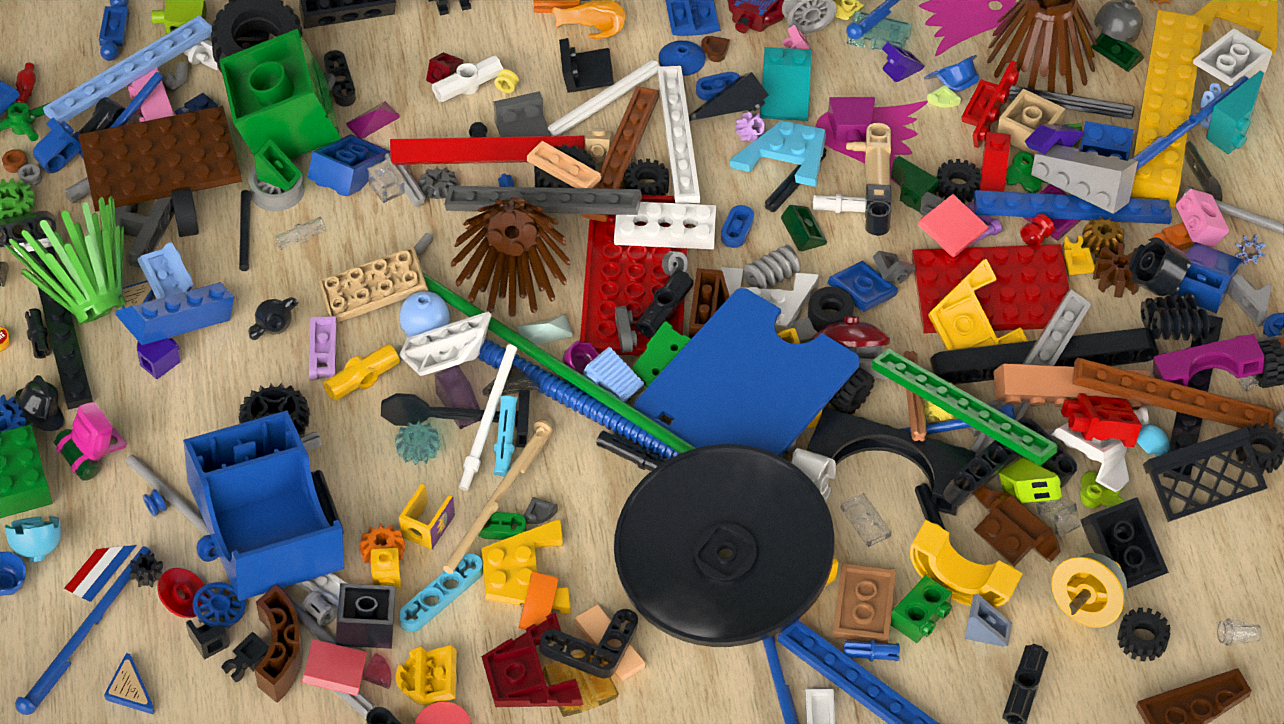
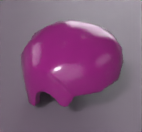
[562,340,599,376]

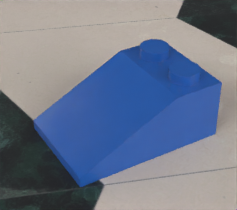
[307,134,390,196]

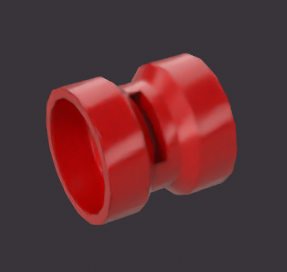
[1020,214,1055,245]

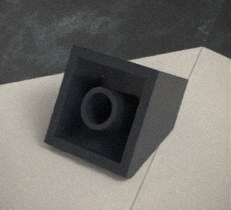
[336,583,396,649]

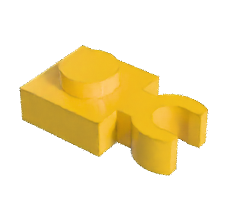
[1063,235,1095,276]

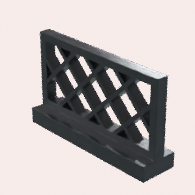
[1143,427,1268,522]

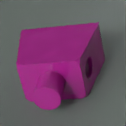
[828,97,875,142]

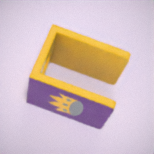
[399,483,455,550]

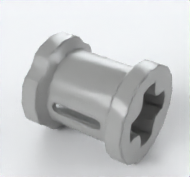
[301,591,338,627]

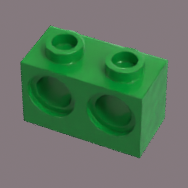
[891,575,952,643]

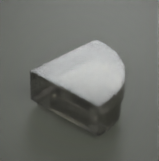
[0,261,9,287]

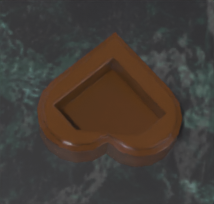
[701,36,730,62]

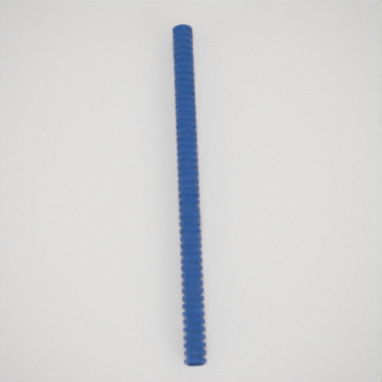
[477,337,680,460]

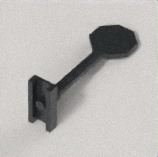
[381,390,530,448]

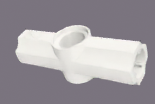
[432,55,503,102]

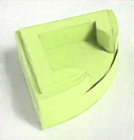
[927,85,961,108]

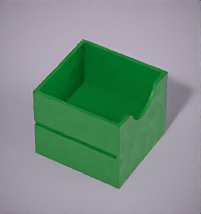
[219,29,341,159]

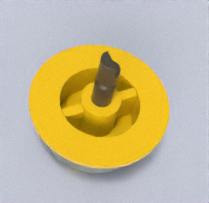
[1052,553,1127,627]

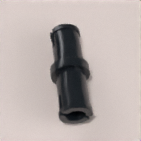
[25,308,50,359]

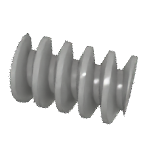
[744,244,800,289]

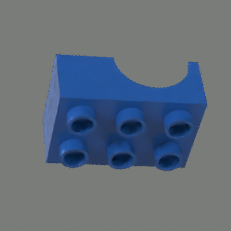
[183,411,344,601]

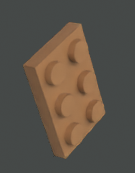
[832,563,896,643]

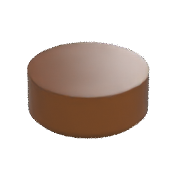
[2,149,28,173]

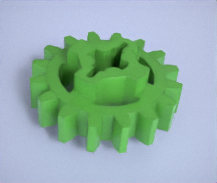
[0,178,35,219]

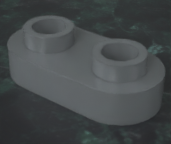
[615,306,637,353]

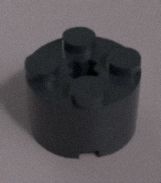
[1129,237,1191,296]

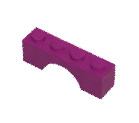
[1153,334,1265,387]

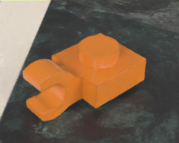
[1152,222,1195,250]

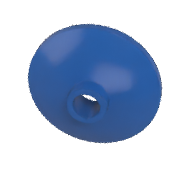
[659,41,705,76]

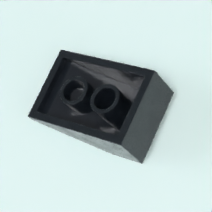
[688,72,769,121]
[1080,497,1169,589]

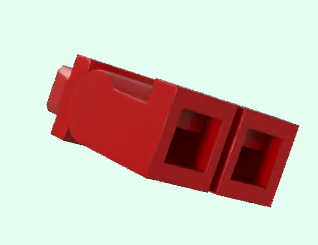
[1061,393,1142,448]

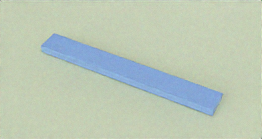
[43,15,212,123]

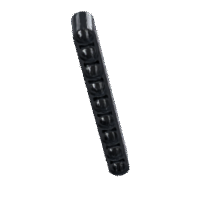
[930,328,1159,385]

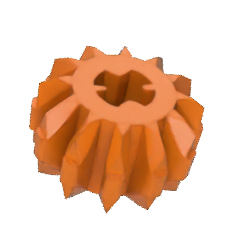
[359,523,406,566]

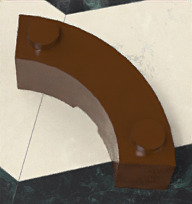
[254,585,303,703]

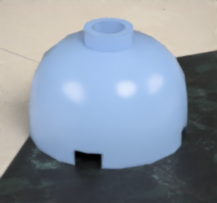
[399,291,450,338]

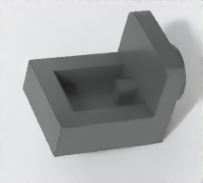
[873,251,916,284]

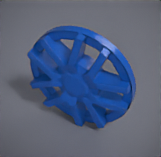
[193,582,245,629]

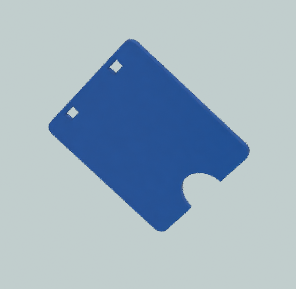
[634,288,860,457]

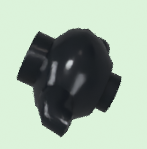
[248,297,299,340]

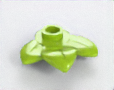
[1079,471,1125,509]

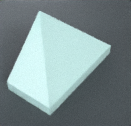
[517,315,573,345]

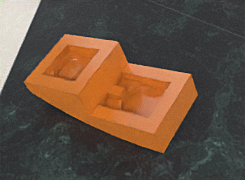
[518,571,559,630]

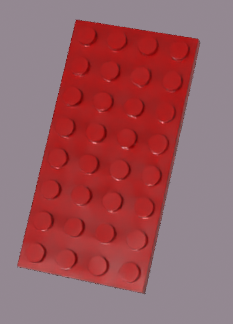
[580,195,688,356]

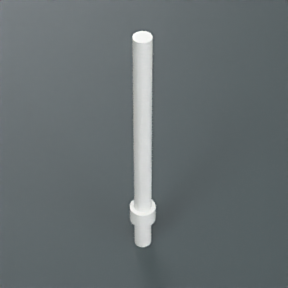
[459,345,517,491]

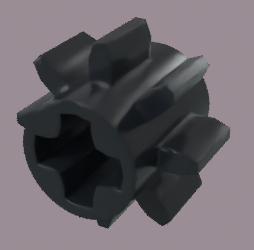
[130,553,163,588]

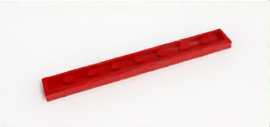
[390,136,585,165]

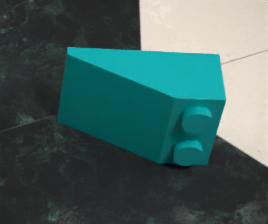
[760,47,812,121]
[1206,70,1264,154]

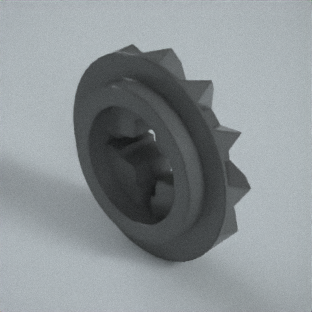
[418,166,458,199]

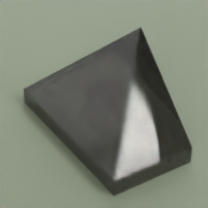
[482,363,540,397]

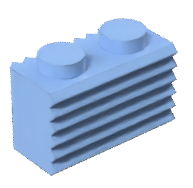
[582,347,644,403]

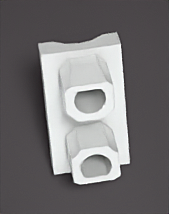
[184,37,219,71]

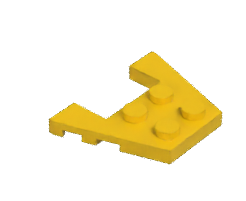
[1194,0,1277,55]
[928,259,1028,351]
[482,520,570,614]

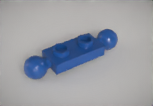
[99,0,130,61]

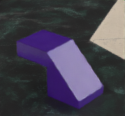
[1025,124,1084,154]

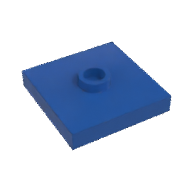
[827,261,898,312]

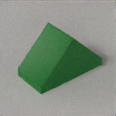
[254,138,303,191]

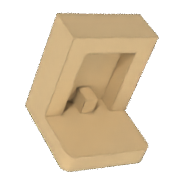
[585,128,611,163]

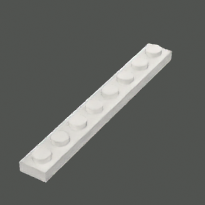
[658,66,700,204]

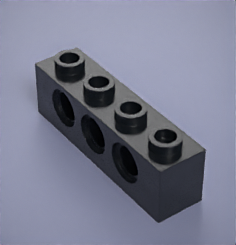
[299,0,396,29]

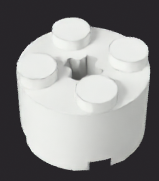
[791,448,836,502]

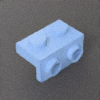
[138,242,193,299]

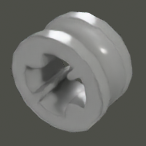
[18,164,42,187]

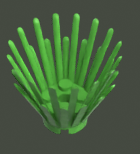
[4,196,126,325]

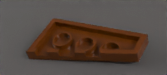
[1136,668,1252,724]

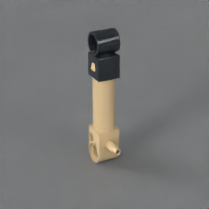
[846,123,892,236]

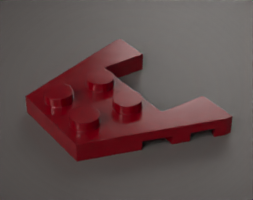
[481,612,584,707]

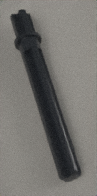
[1008,85,1135,119]

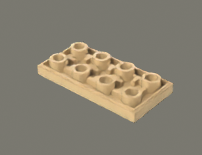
[319,246,428,323]

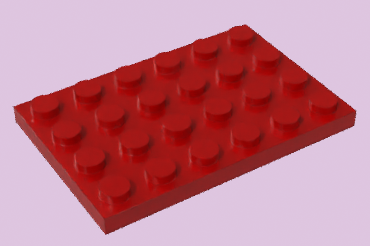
[912,244,1070,334]

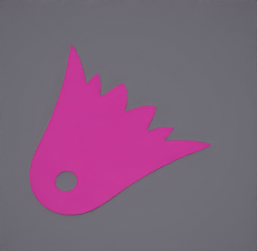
[919,0,1016,57]
[815,101,928,186]

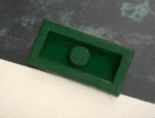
[1091,32,1144,72]
[781,205,827,251]

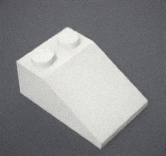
[1193,28,1273,86]

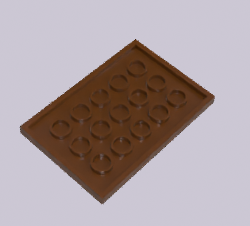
[78,106,242,212]

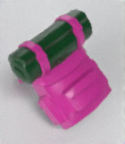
[53,402,127,481]

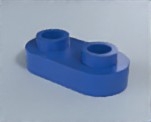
[696,72,740,100]
[721,205,754,248]

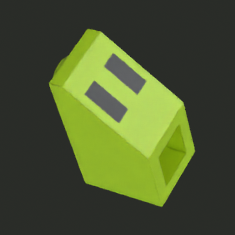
[999,458,1062,503]

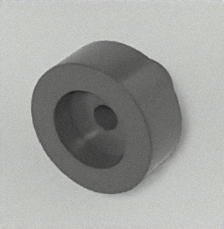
[662,251,688,277]

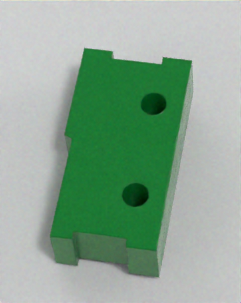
[631,321,691,388]

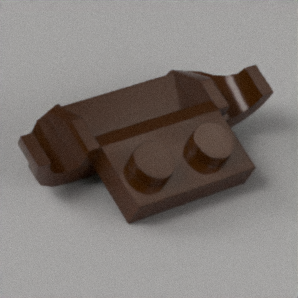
[974,486,1061,567]

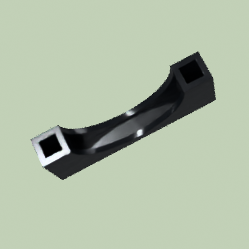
[807,407,976,516]

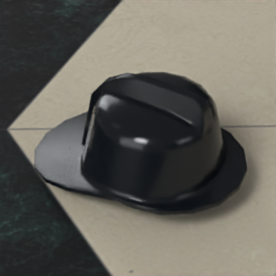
[15,375,64,431]

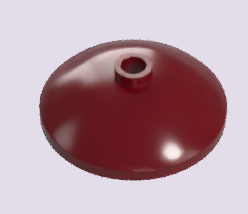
[813,316,890,347]

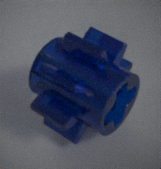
[1234,234,1266,265]

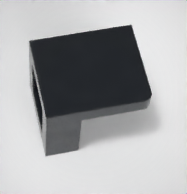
[186,620,229,660]

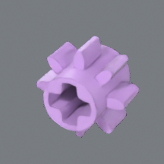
[735,112,765,142]

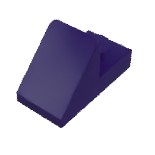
[882,41,925,82]

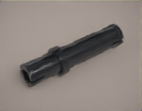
[596,430,666,471]

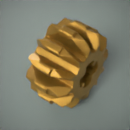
[1082,216,1124,257]

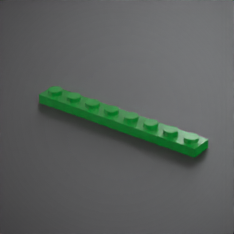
[872,348,1057,466]

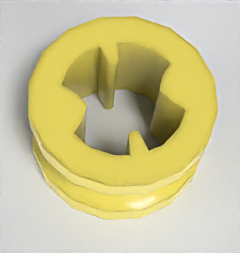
[495,69,519,93]

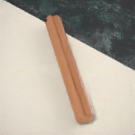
[903,350,927,442]

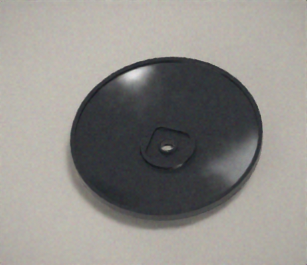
[614,444,835,647]

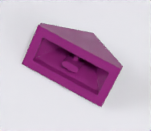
[346,101,399,139]

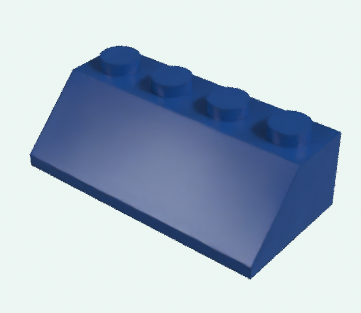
[115,282,234,345]

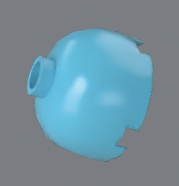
[5,516,61,562]

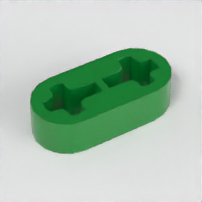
[476,512,526,540]

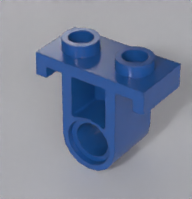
[33,117,82,173]

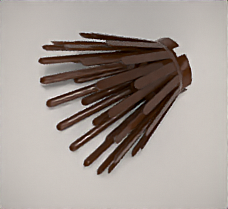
[987,0,1097,95]
[451,197,570,317]

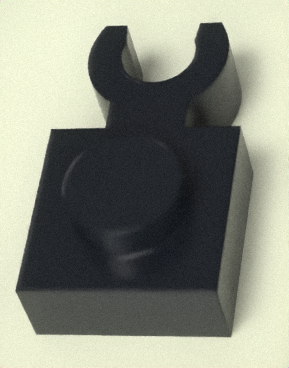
[221,631,269,682]

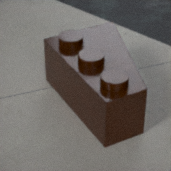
[689,268,729,339]

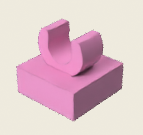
[782,25,813,53]

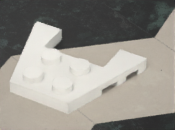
[721,267,818,332]

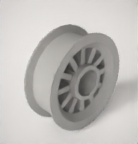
[782,0,836,34]
[249,160,304,211]

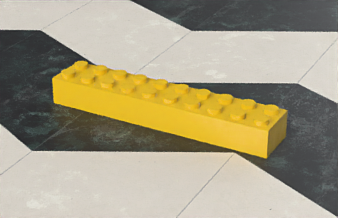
[1130,10,1205,208]

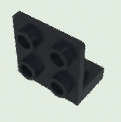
[559,38,614,93]

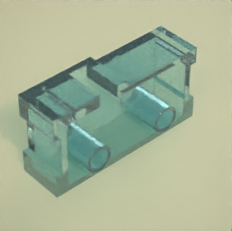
[847,11,912,50]

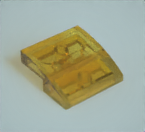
[543,652,619,717]

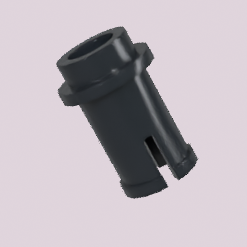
[469,122,488,138]

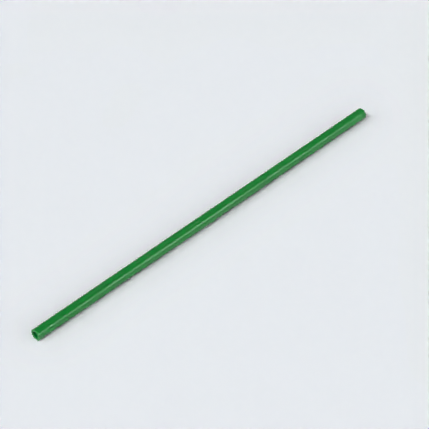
[423,273,696,454]

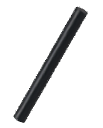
[239,190,251,271]

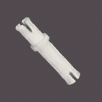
[813,194,865,214]

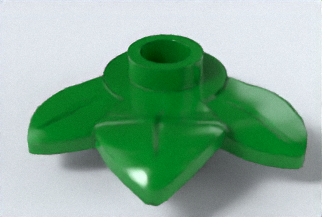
[1006,152,1048,193]

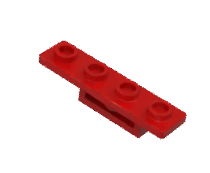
[961,60,1019,148]

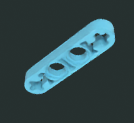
[399,554,483,632]

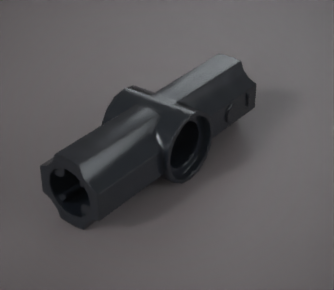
[636,270,694,339]
[1002,644,1049,724]

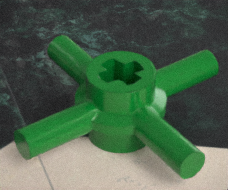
[0,102,51,141]

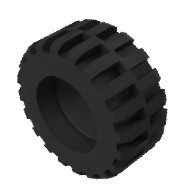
[211,0,303,72]

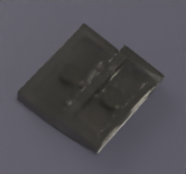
[1184,141,1223,202]

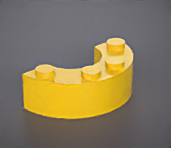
[910,519,1023,607]

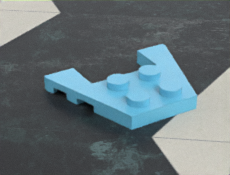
[730,120,826,187]

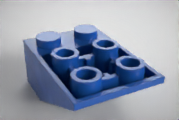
[1080,121,1134,161]
[1172,242,1243,314]

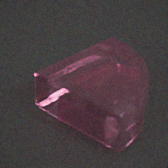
[363,653,392,689]

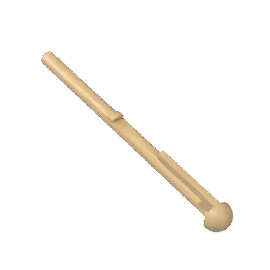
[443,419,553,574]

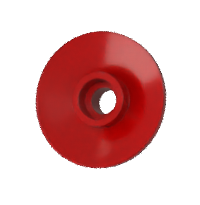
[157,568,208,618]

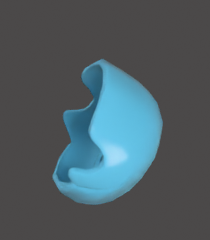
[1136,424,1171,457]

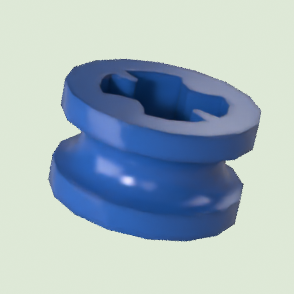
[143,489,167,517]

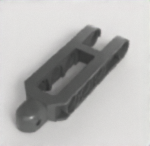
[101,196,175,268]

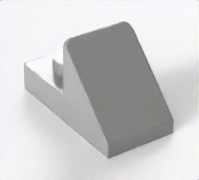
[1227,274,1272,328]

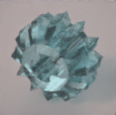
[395,420,440,466]

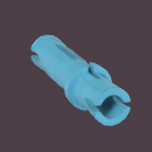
[493,396,517,477]

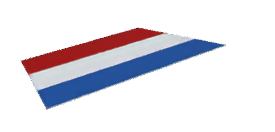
[64,545,137,602]

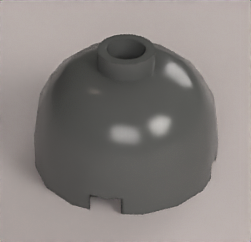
[1094,0,1143,42]

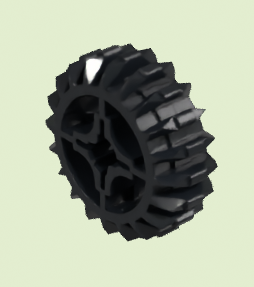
[238,382,310,434]

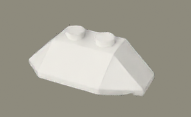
[399,311,491,376]

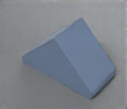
[965,594,1012,647]

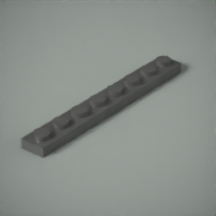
[444,186,642,215]

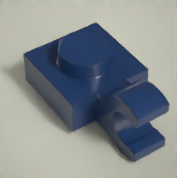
[175,93,218,115]

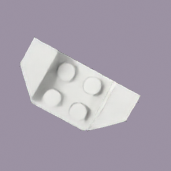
[1044,423,1129,492]

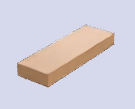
[527,141,601,189]
[575,604,645,681]

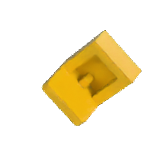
[371,548,401,589]

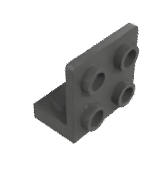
[493,91,551,137]

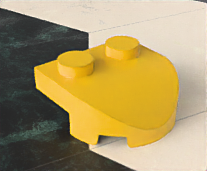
[396,645,457,705]

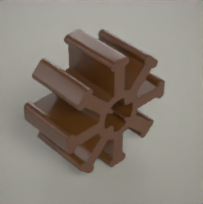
[1093,243,1139,298]

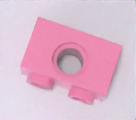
[1176,189,1230,247]

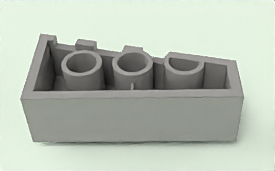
[1031,144,1138,214]

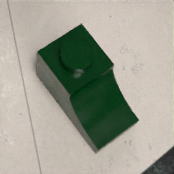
[891,156,939,212]

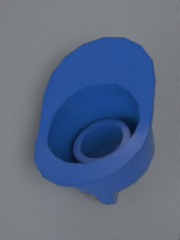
[924,55,979,91]

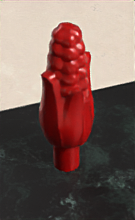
[15,62,36,103]

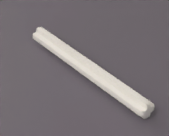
[548,60,660,136]

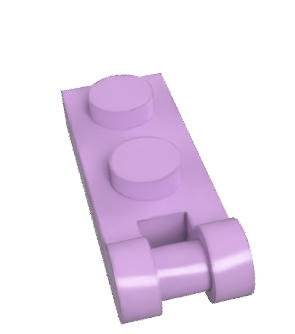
[309,316,337,380]

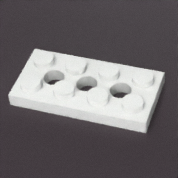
[614,202,716,249]

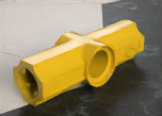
[323,344,400,401]

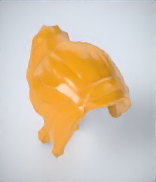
[552,0,626,40]

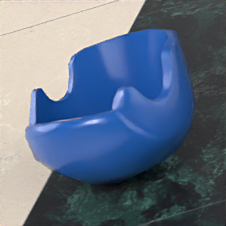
[0,551,26,596]

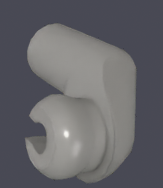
[162,62,188,90]

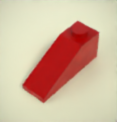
[979,132,1011,192]

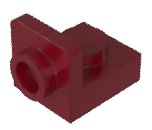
[426,52,464,84]

